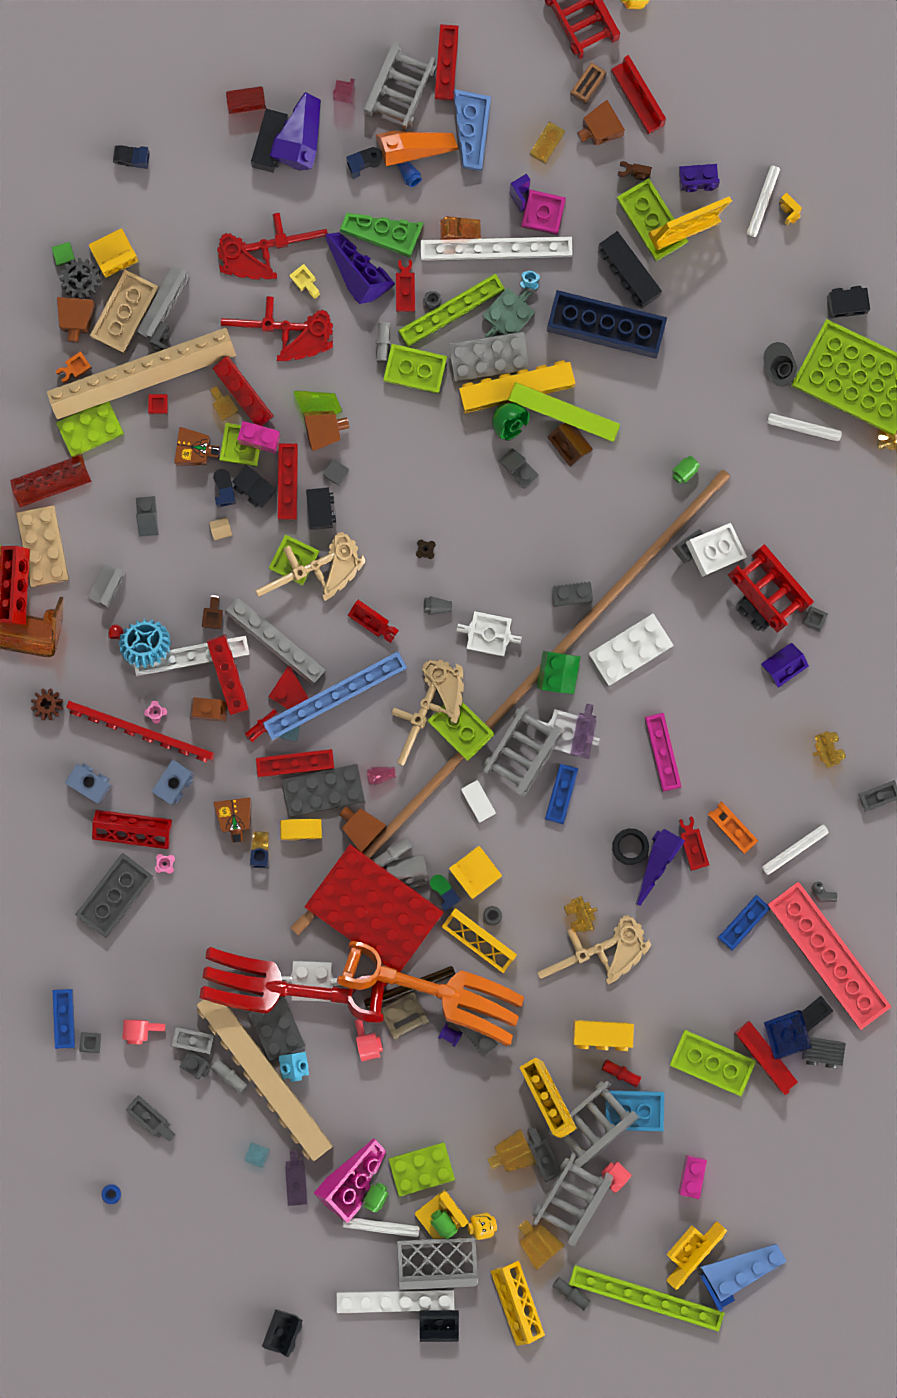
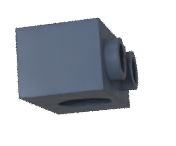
[152,760,194,805]
[65,763,112,804]

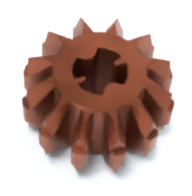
[31,688,64,721]

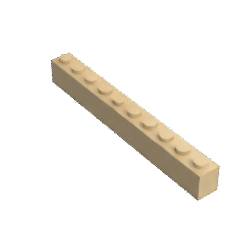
[47,328,236,419]
[196,999,333,1161]

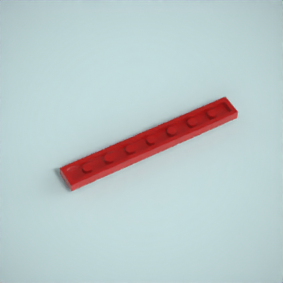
[66,701,215,763]

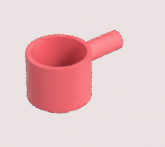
[355,1019,383,1062]
[122,1020,165,1044]
[601,1161,632,1193]

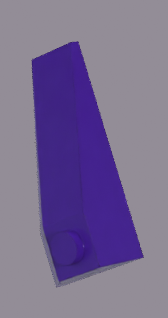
[270,92,321,171]
[325,232,395,304]
[636,829,685,906]

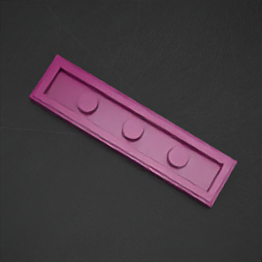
[645,713,682,792]

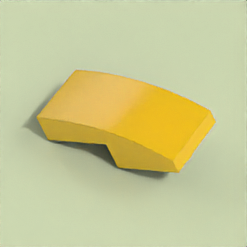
[280,819,322,840]

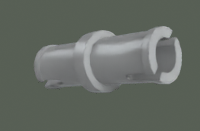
[376,322,391,362]
[374,837,413,867]
[211,1059,248,1094]

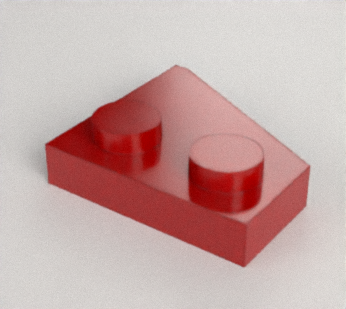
[268,666,309,710]

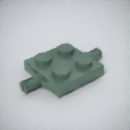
[482,287,535,337]

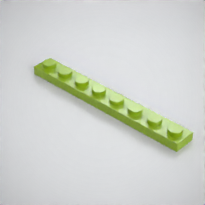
[569,1265,724,1332]

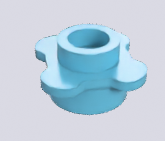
[520,271,540,290]

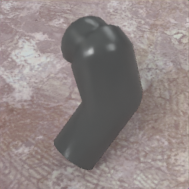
[811,881,837,902]

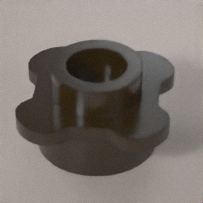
[416,539,436,559]

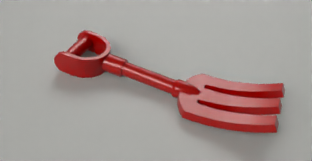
[199,947,388,1023]

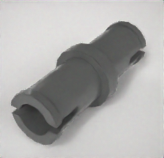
[552,1277,591,1311]

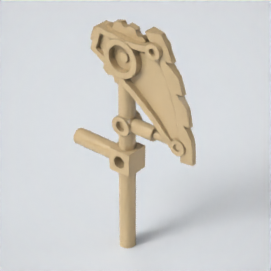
[255,532,365,601]
[392,660,464,766]
[537,915,651,985]

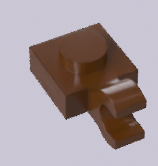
[618,161,652,181]
[202,595,224,629]

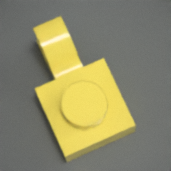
[289,264,320,299]

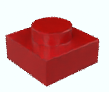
[148,394,168,414]

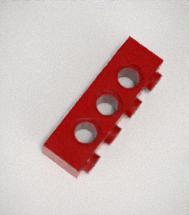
[0,546,30,625]
[207,634,249,715]

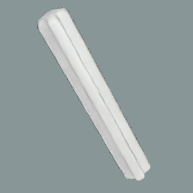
[747,165,780,237]
[767,413,842,441]
[762,825,829,875]
[342,1218,420,1237]

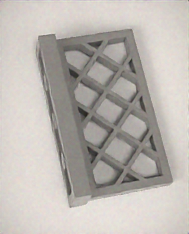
[397,1237,478,1290]

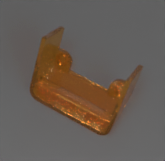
[0,597,64,658]

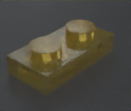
[530,121,565,164]

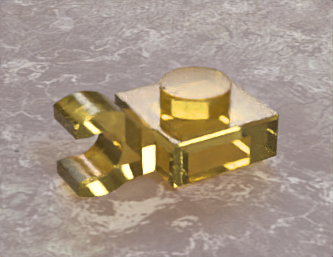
[210,386,238,421]

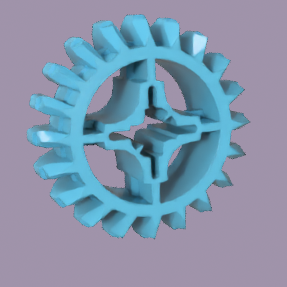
[119,618,171,669]

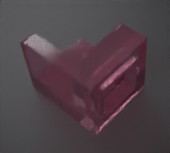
[333,78,355,104]

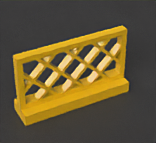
[648,196,732,251]

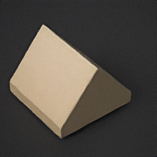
[209,517,233,541]

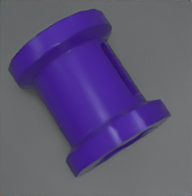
[438,1023,463,1047]

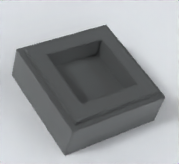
[323,459,349,486]
[802,606,828,632]
[79,1032,101,1053]

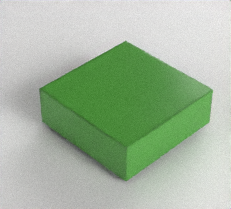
[52,242,76,266]

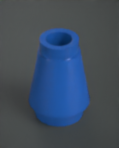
[397,161,422,187]

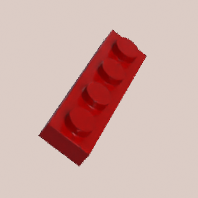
[435,24,459,101]
[212,356,274,426]
[278,443,298,520]
[256,749,335,778]

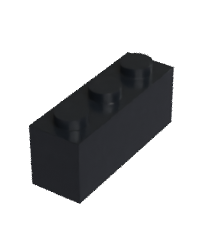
[251,108,288,173]

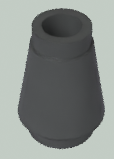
[423,596,452,615]

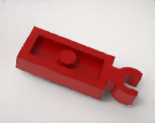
[396,260,415,312]
[347,599,399,643]
[679,816,710,871]

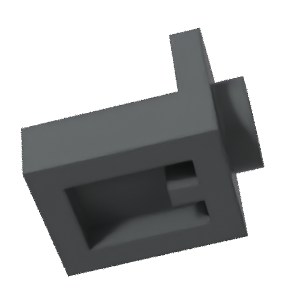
[150,321,170,352]
[179,1050,210,1079]

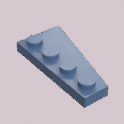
[453,89,491,171]
[700,1244,787,1302]

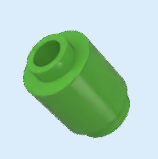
[672,456,700,484]
[363,1182,389,1213]
[430,1209,458,1240]

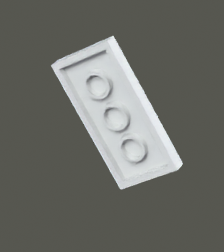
[588,614,674,686]

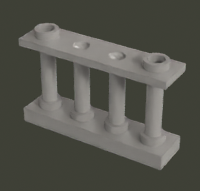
[364,41,437,131]
[483,705,565,796]
[549,1081,640,1168]
[532,1153,613,1246]

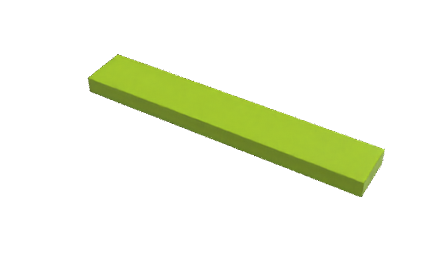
[398,273,505,347]
[508,382,621,442]

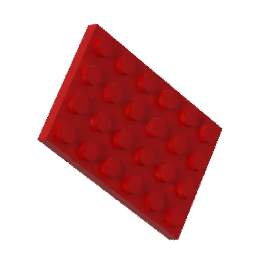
[304,844,444,972]

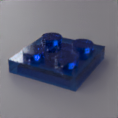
[764,1010,812,1060]

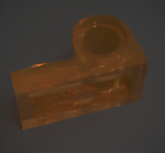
[440,216,481,240]

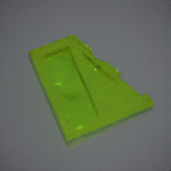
[293,391,342,414]

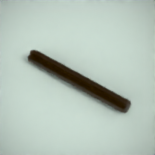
[364,966,456,1009]

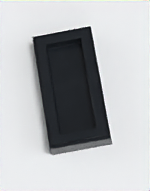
[791,996,833,1035]

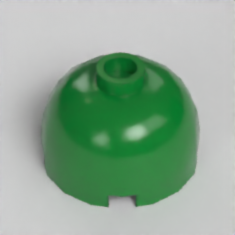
[492,402,530,441]

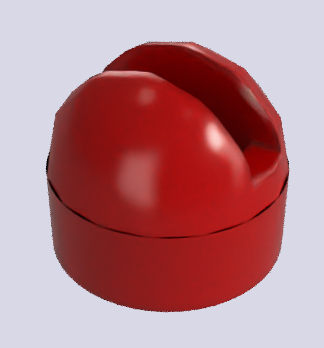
[108,625,124,639]

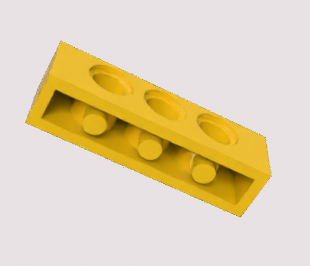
[519,1057,577,1138]

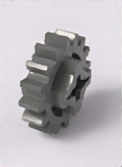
[59,258,102,299]

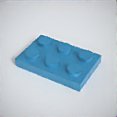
[605,1090,664,1132]

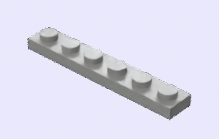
[225,598,326,685]

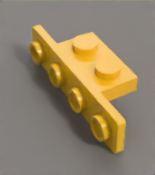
[666,1221,727,1290]

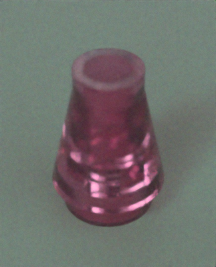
[367,766,396,785]

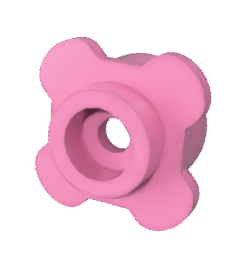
[144,701,167,724]
[155,854,175,874]

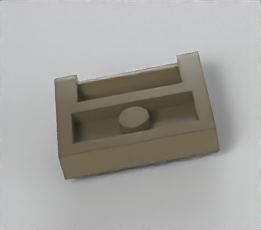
[381,992,430,1041]

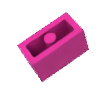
[237,421,281,454]
[678,1155,707,1199]

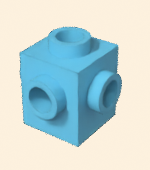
[279,1052,309,1082]

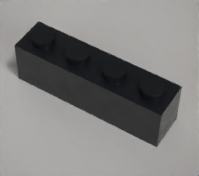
[598,231,662,308]

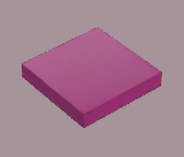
[521,189,566,235]

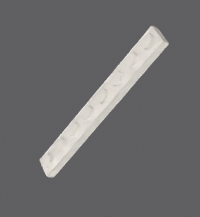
[421,237,572,261]

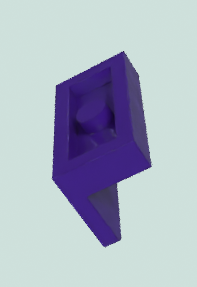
[509,174,531,212]
[761,643,809,688]

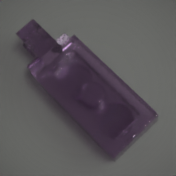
[570,704,596,759]
[285,1150,308,1206]

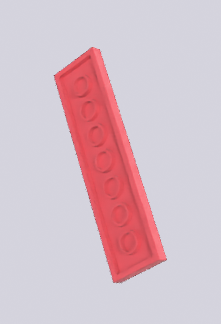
[767,882,892,1030]

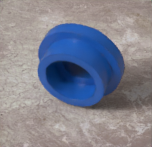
[101,1184,121,1204]

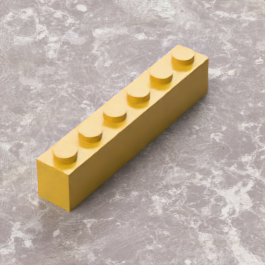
[459,360,576,414]

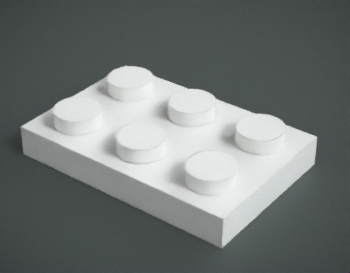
[686,523,747,577]

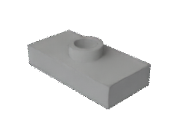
[172,1027,214,1054]

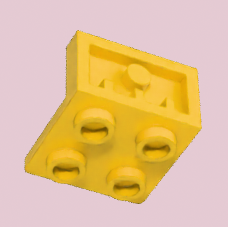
[89,228,139,278]
[449,846,502,899]
[415,1189,469,1244]

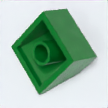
[537,650,581,694]

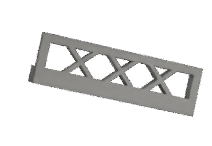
[136,266,189,340]

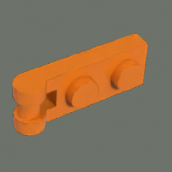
[707,801,758,854]

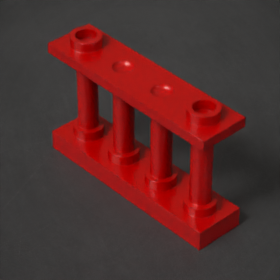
[545,0,620,60]
[728,544,814,633]

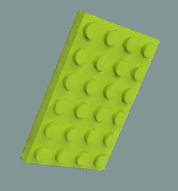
[792,319,897,436]

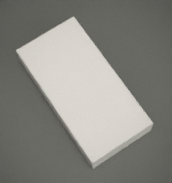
[461,780,496,823]

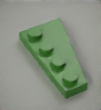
[340,213,424,258]

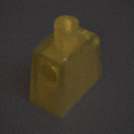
[487,1128,537,1172]
[518,1220,565,1270]

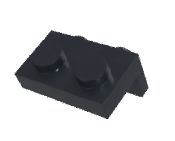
[262,1309,303,1358]
[420,1310,459,1342]

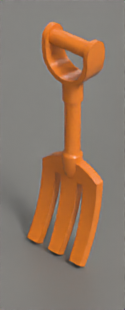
[337,941,524,1046]

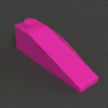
[314,1138,386,1223]

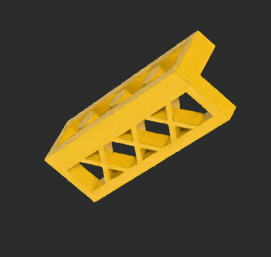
[442,908,517,973]
[490,1261,545,1346]

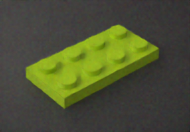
[616,178,688,262]
[669,1030,756,1096]

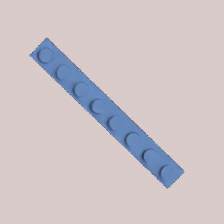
[263,651,407,740]

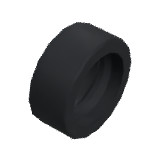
[612,828,649,865]

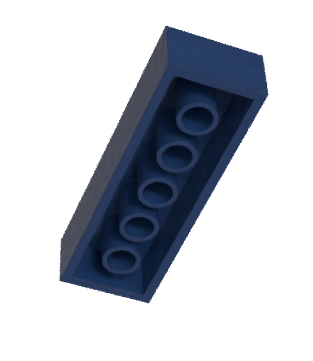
[547,290,667,359]

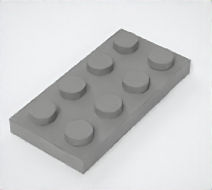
[449,332,529,381]

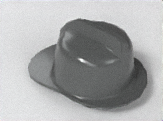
[763,342,798,386]

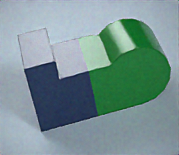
[430,875,461,911]

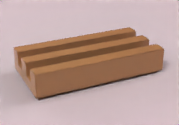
[570,62,607,104]

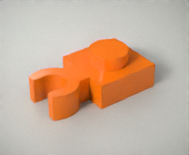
[56,351,92,383]

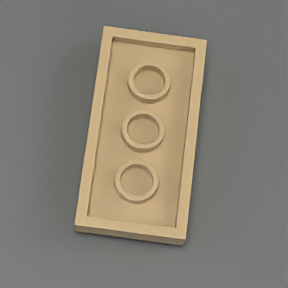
[90,270,159,354]
[16,505,69,588]

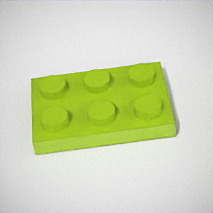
[383,344,447,394]
[56,401,124,458]
[427,702,495,761]
[388,1142,455,1197]

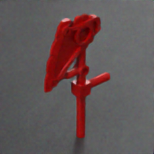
[217,213,328,280]
[221,296,333,361]

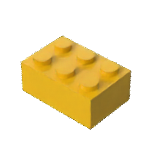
[572,1020,634,1051]

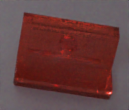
[226,86,266,114]

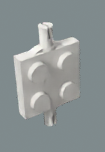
[457,611,522,657]
[537,709,600,757]
[281,961,342,1002]

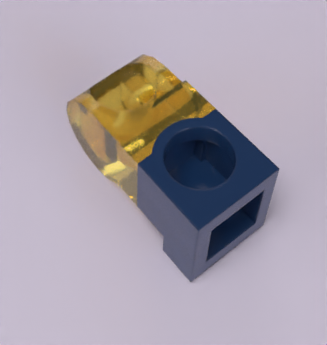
[250,831,269,868]

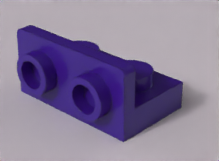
[679,164,720,192]

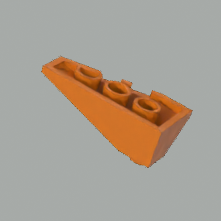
[376,131,458,166]

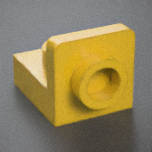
[779,192,802,225]

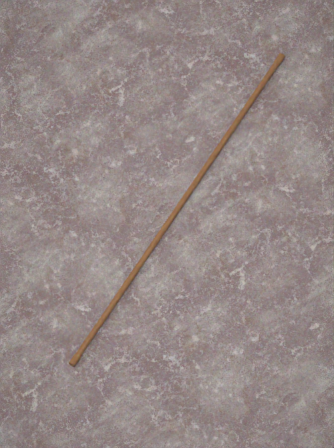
[290,469,730,936]

